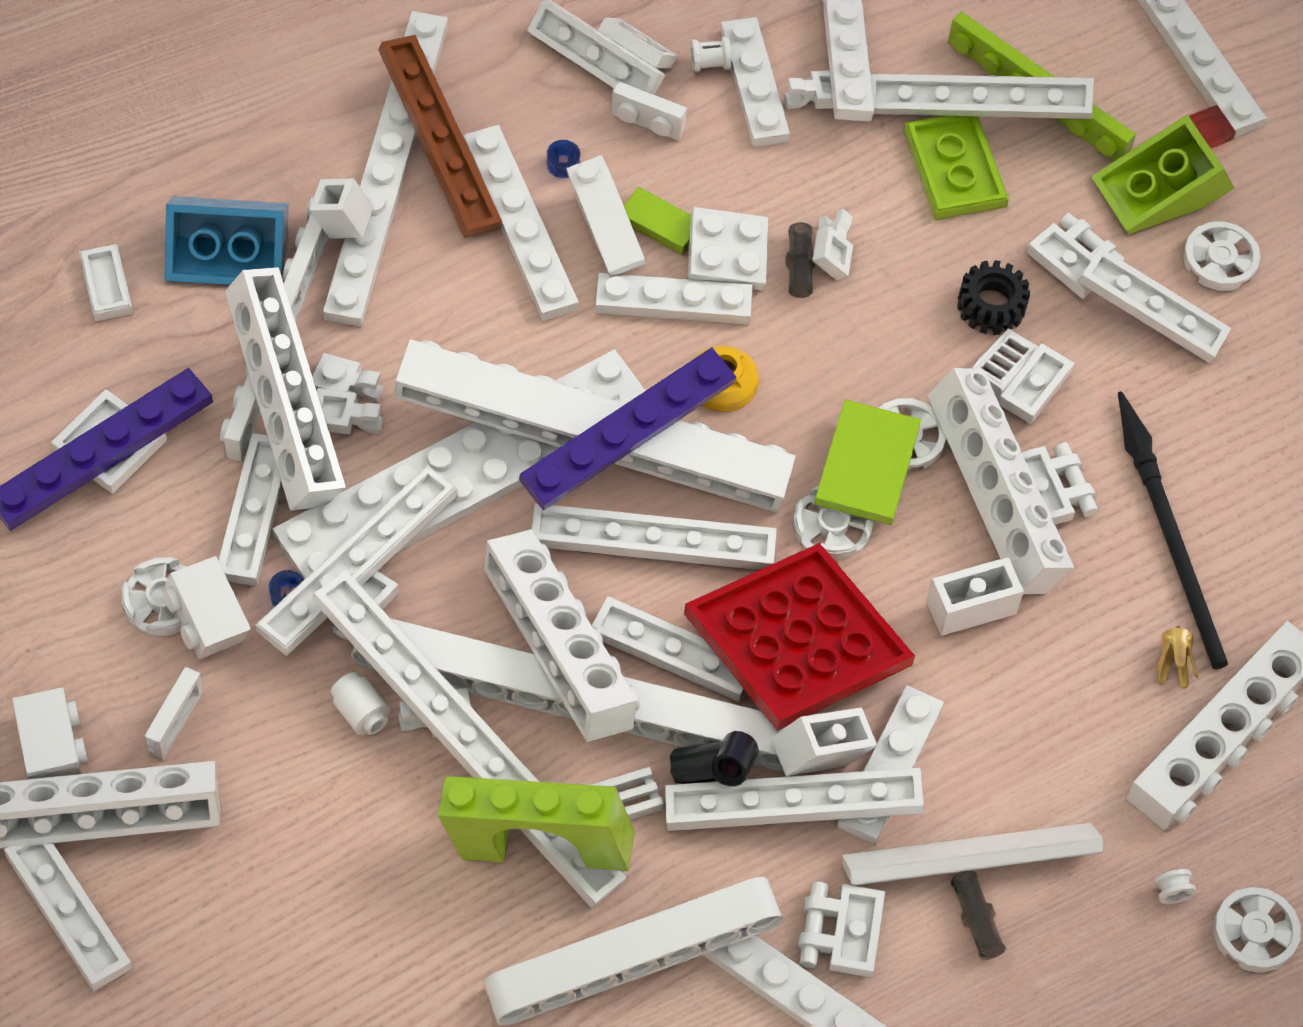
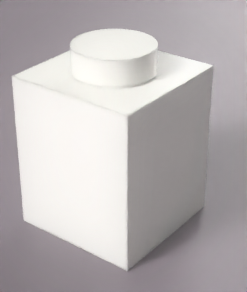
[309,178,374,238]

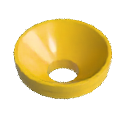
[695,345,759,412]

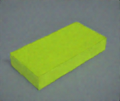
[623,187,690,255]

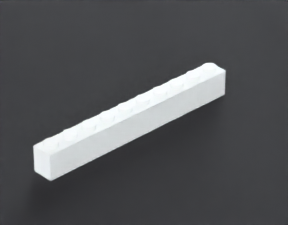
[394,339,796,513]

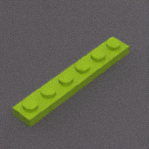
[948,11,1136,161]

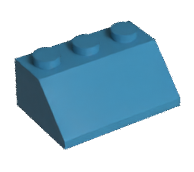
[165,196,289,285]

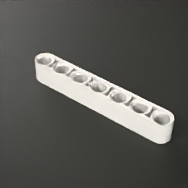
[483,877,783,1026]

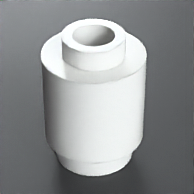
[330,672,390,735]

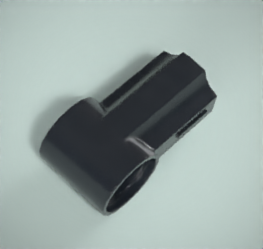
[670,731,759,787]

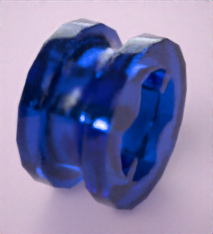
[546,140,581,178]
[269,570,304,607]

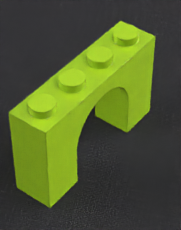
[438,776,635,871]

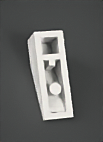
[566,155,646,277]

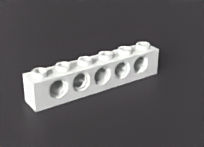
[225,267,346,511]
[927,368,1074,595]
[484,529,640,742]
[1126,621,1303,831]
[0,761,220,849]

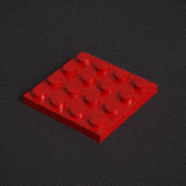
[684,543,915,731]

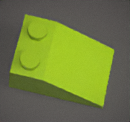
[1091,114,1234,235]

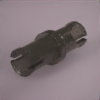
[785,222,816,298]
[950,871,1006,960]

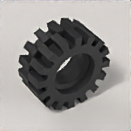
[957,260,1030,335]

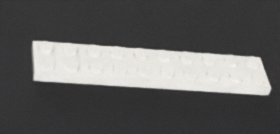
[272,349,646,581]

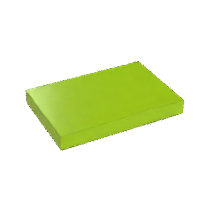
[903,116,1009,220]
[814,399,921,525]

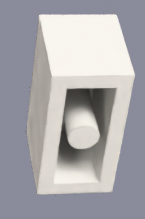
[163,556,251,660]
[926,557,1024,636]
[12,687,88,779]
[771,707,877,777]

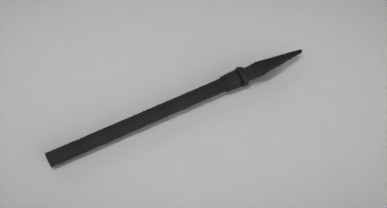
[1118,391,1228,669]

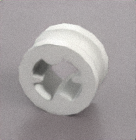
[1154,869,1197,904]

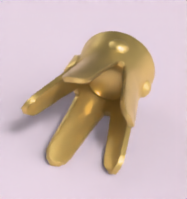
[1155,626,1199,689]

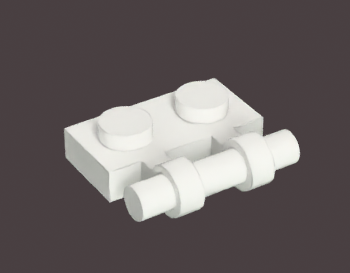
[1026,213,1127,299]
[1022,442,1099,525]
[797,881,885,978]

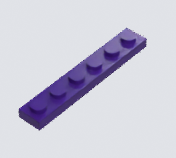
[519,347,736,511]
[0,367,213,531]

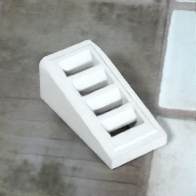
[972,328,1038,402]

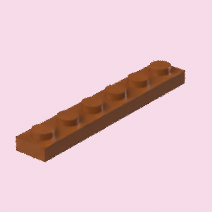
[378,35,502,238]

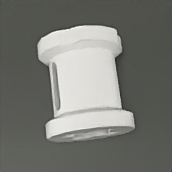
[690,37,731,72]

